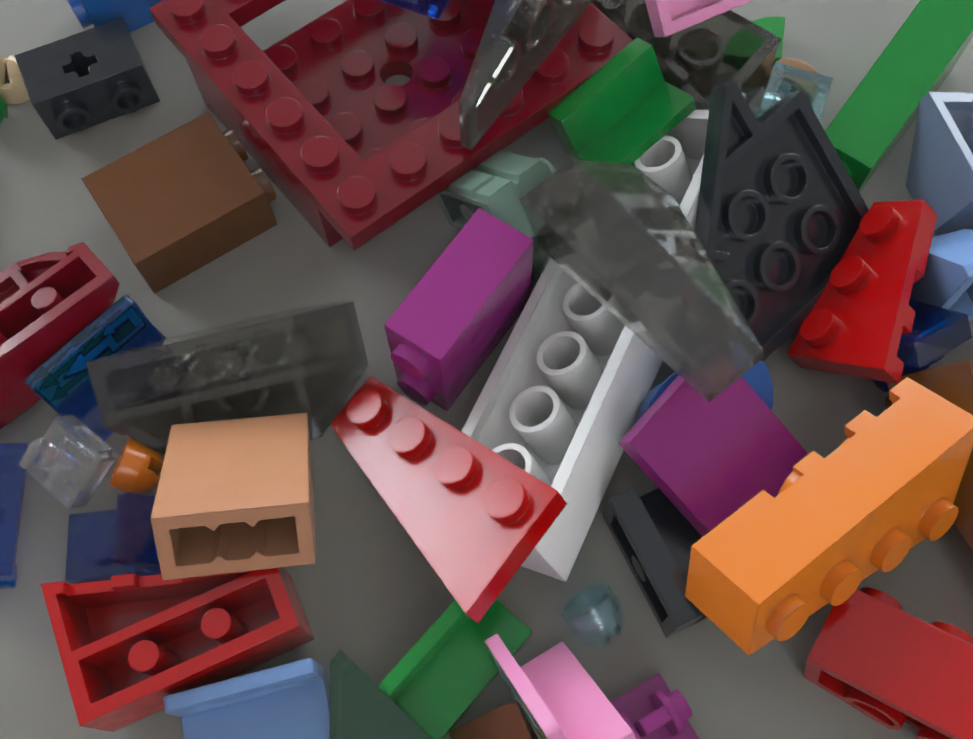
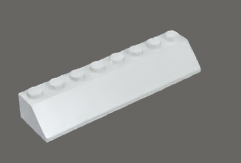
[461,110,709,582]

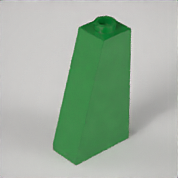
[825,0,973,193]

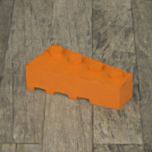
[685,377,973,656]

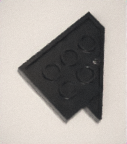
[682,79,869,361]

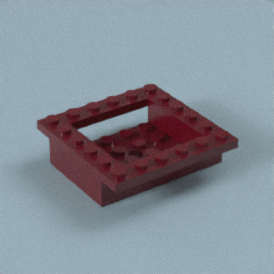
[149,0,633,251]

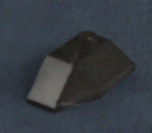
[86,300,369,455]

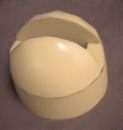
[0,55,30,104]

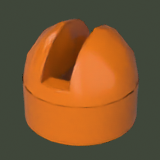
[108,437,164,494]

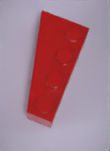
[803,587,973,739]

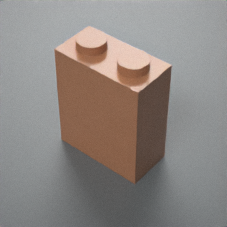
[150,413,316,580]

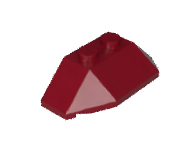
[0,242,120,429]

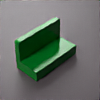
[548,37,696,182]
[378,599,533,739]

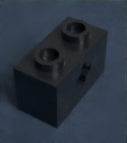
[15,18,160,140]

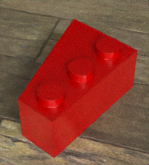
[40,567,315,732]

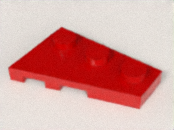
[786,200,938,384]

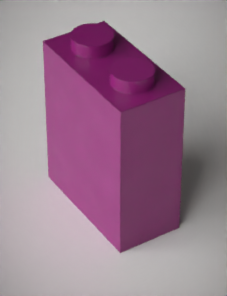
[384,208,534,411]

